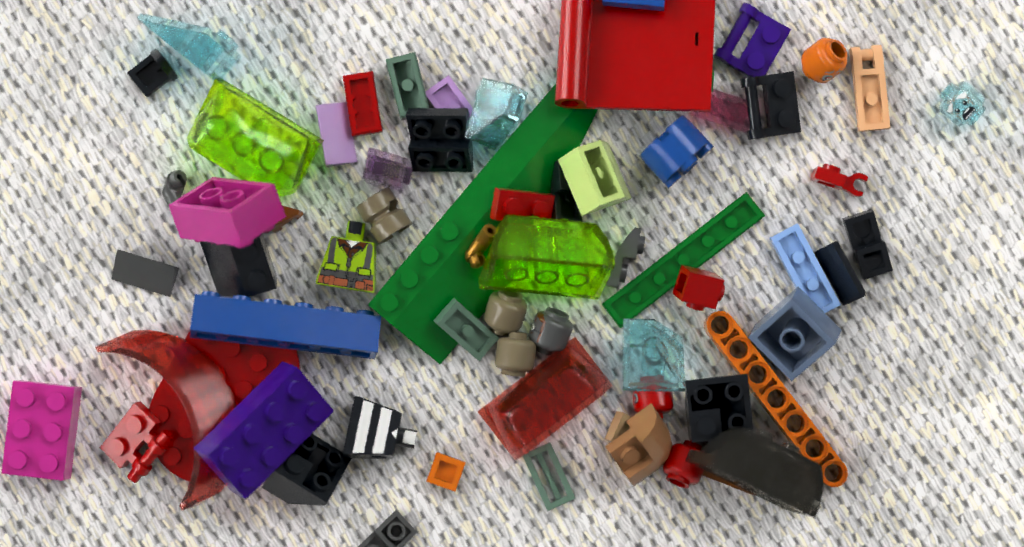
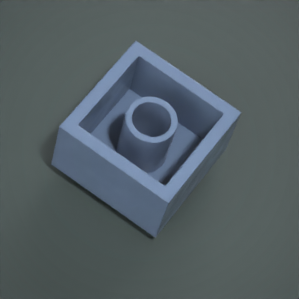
[748,287,842,381]

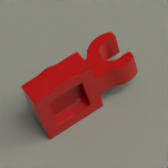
[810,164,868,197]

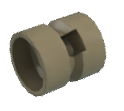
[356,187,412,245]

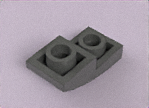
[605,227,645,288]
[358,510,417,547]

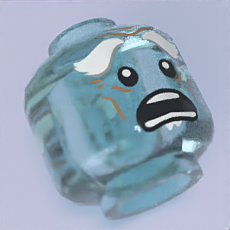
[939,81,986,126]

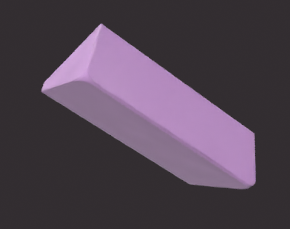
[316,102,357,167]

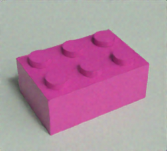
[169,177,286,248]
[1,380,82,481]

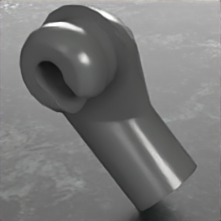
[162,170,187,205]

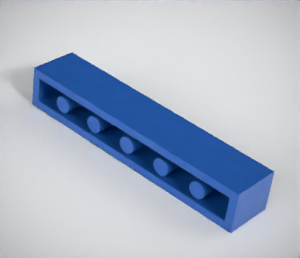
[190,291,381,359]

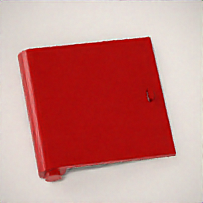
[555,0,716,112]

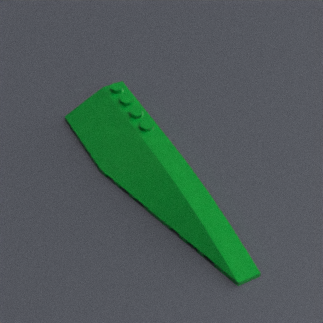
[368,84,598,364]

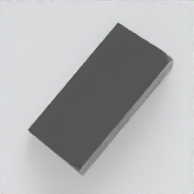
[112,250,179,297]

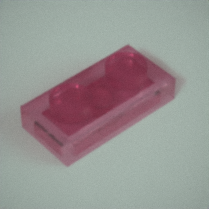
[689,89,750,133]

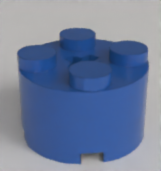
[640,115,714,188]

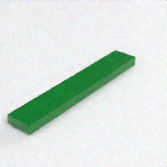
[602,192,765,328]

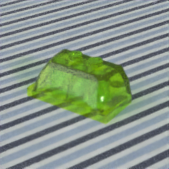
[187,77,324,197]
[479,215,615,299]

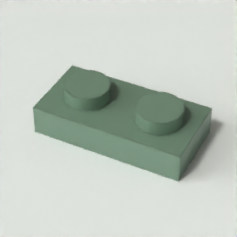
[433,298,499,361]

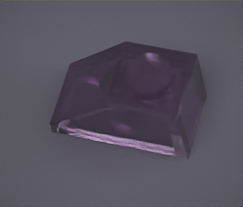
[363,147,413,191]

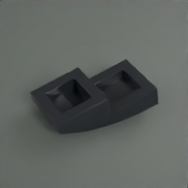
[550,160,583,228]
[842,209,893,280]

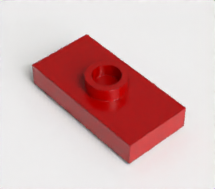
[343,71,383,137]

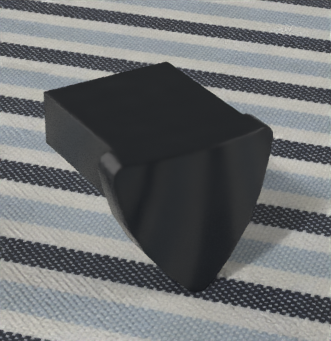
[127,49,178,98]

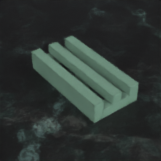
[522,442,576,511]

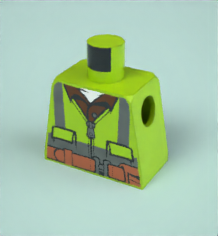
[316,221,376,294]

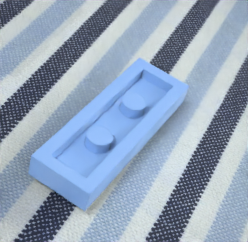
[769,223,841,313]

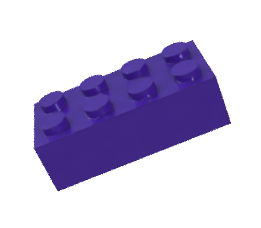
[193,361,334,500]

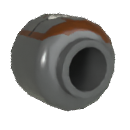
[528,307,573,355]

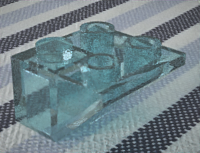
[465,78,528,152]

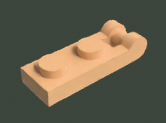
[849,45,891,132]

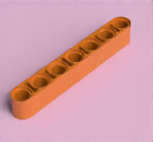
[704,311,848,487]

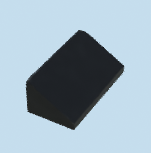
[814,241,866,306]

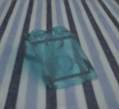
[137,13,242,85]

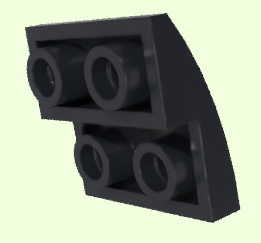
[406,108,473,172]

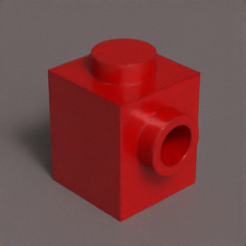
[672,265,725,311]

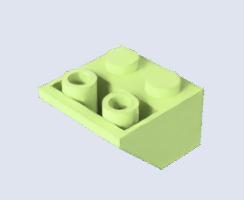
[558,140,632,216]

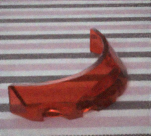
[95,330,237,511]

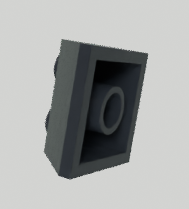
[200,233,277,297]

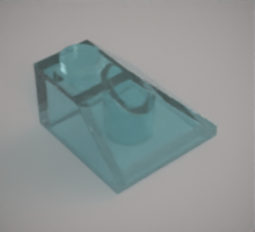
[622,318,685,392]

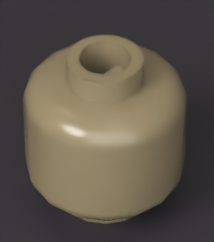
[484,288,527,336]
[495,332,536,377]

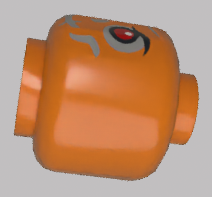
[801,38,848,83]

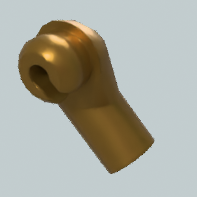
[465,224,498,269]

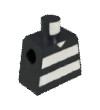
[343,396,417,459]

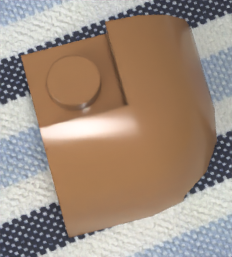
[605,404,672,486]

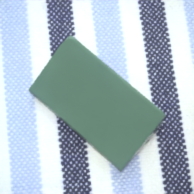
[386,52,429,121]

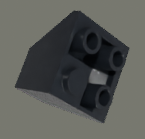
[685,374,754,443]
[262,434,352,506]

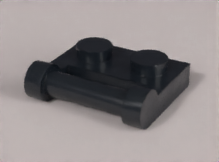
[740,71,801,140]

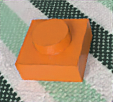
[426,452,466,492]

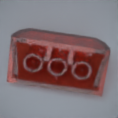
[478,337,612,460]

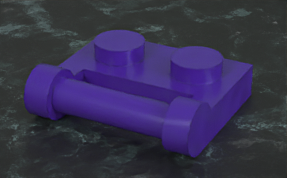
[713,3,791,77]

